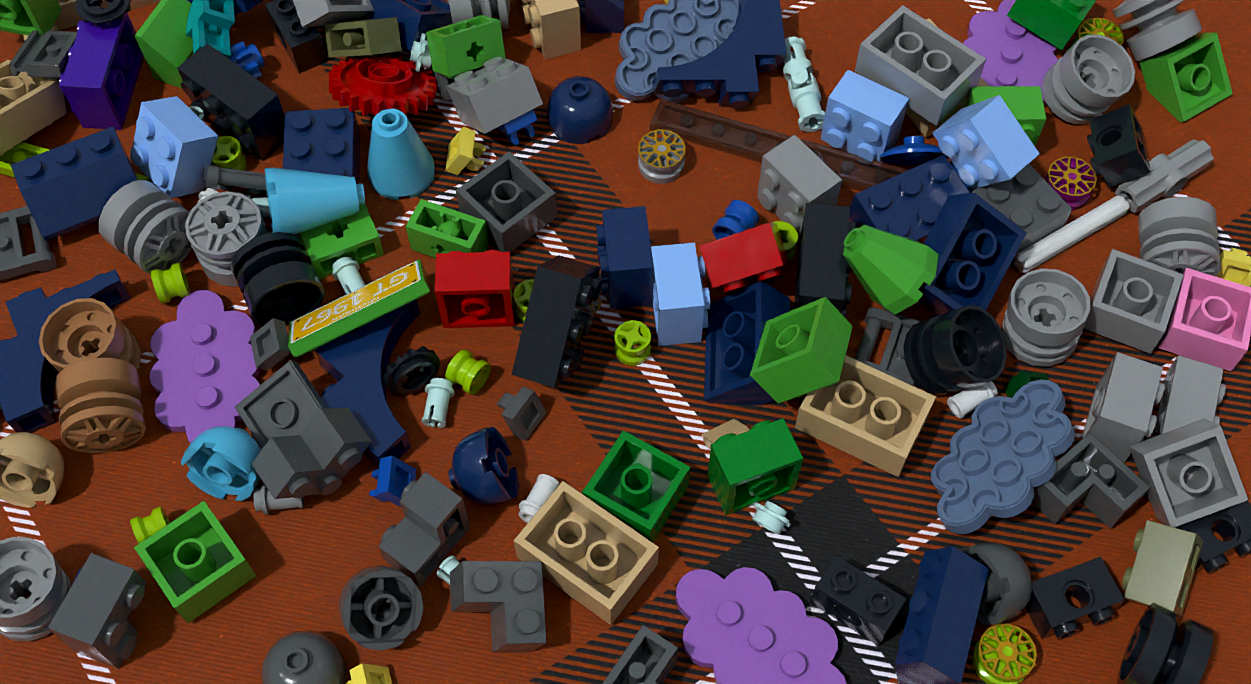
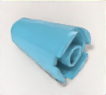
[367,109,435,200]
[264,167,365,235]

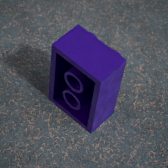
[59,8,144,130]

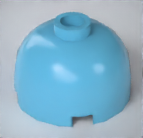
[181,426,261,501]

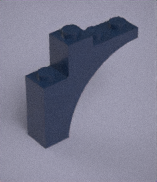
[652,0,787,109]
[0,269,131,433]
[314,299,420,468]

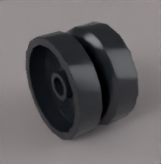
[1117,602,1214,684]

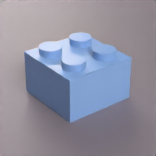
[821,70,909,168]
[933,95,1039,189]
[130,96,218,199]
[651,243,710,346]

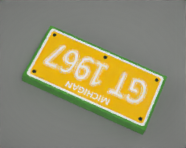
[288,259,430,357]

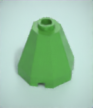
[843,225,939,315]

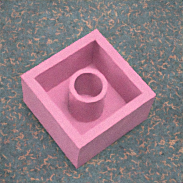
[1158,268,1251,371]

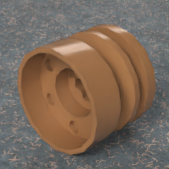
[38,298,142,372]
[56,358,146,453]

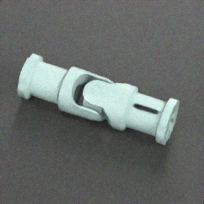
[783,36,825,132]

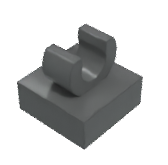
[250,318,291,371]
[496,386,547,441]

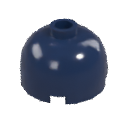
[547,76,613,144]
[449,427,519,506]

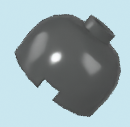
[960,542,1032,625]
[338,565,424,651]
[262,631,347,684]

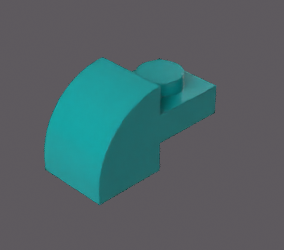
[186,0,235,59]

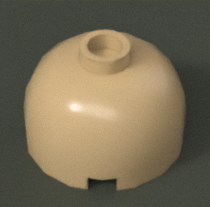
[0,432,65,508]

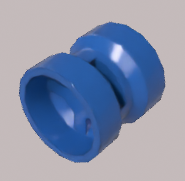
[712,200,759,240]

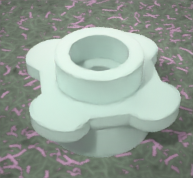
[410,33,431,72]
[752,501,791,535]

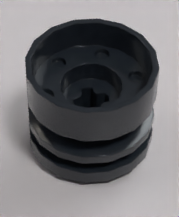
[231,232,325,327]
[903,305,1007,396]

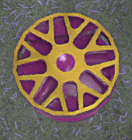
[1044,157,1097,211]

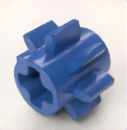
[229,41,265,79]

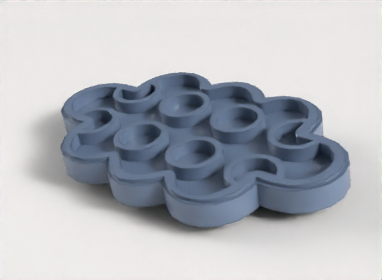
[614,0,739,104]
[931,379,1075,534]

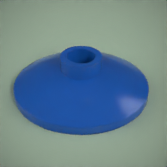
[880,136,949,165]

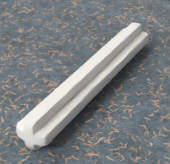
[1013,196,1130,273]

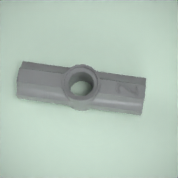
[1115,139,1214,213]

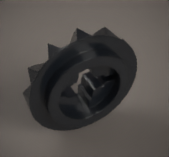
[76,0,132,28]
[383,346,440,395]

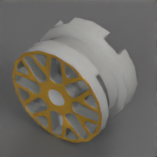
[638,129,685,184]

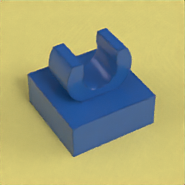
[496,109,537,145]
[369,456,416,507]

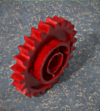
[329,53,437,116]

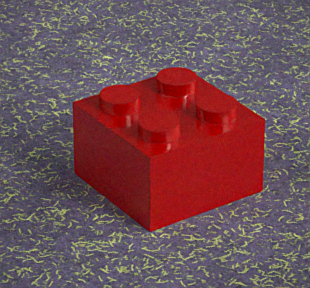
[699,222,790,292]
[435,250,515,328]

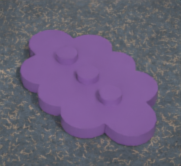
[963,0,1058,106]
[149,290,263,444]
[675,567,847,684]

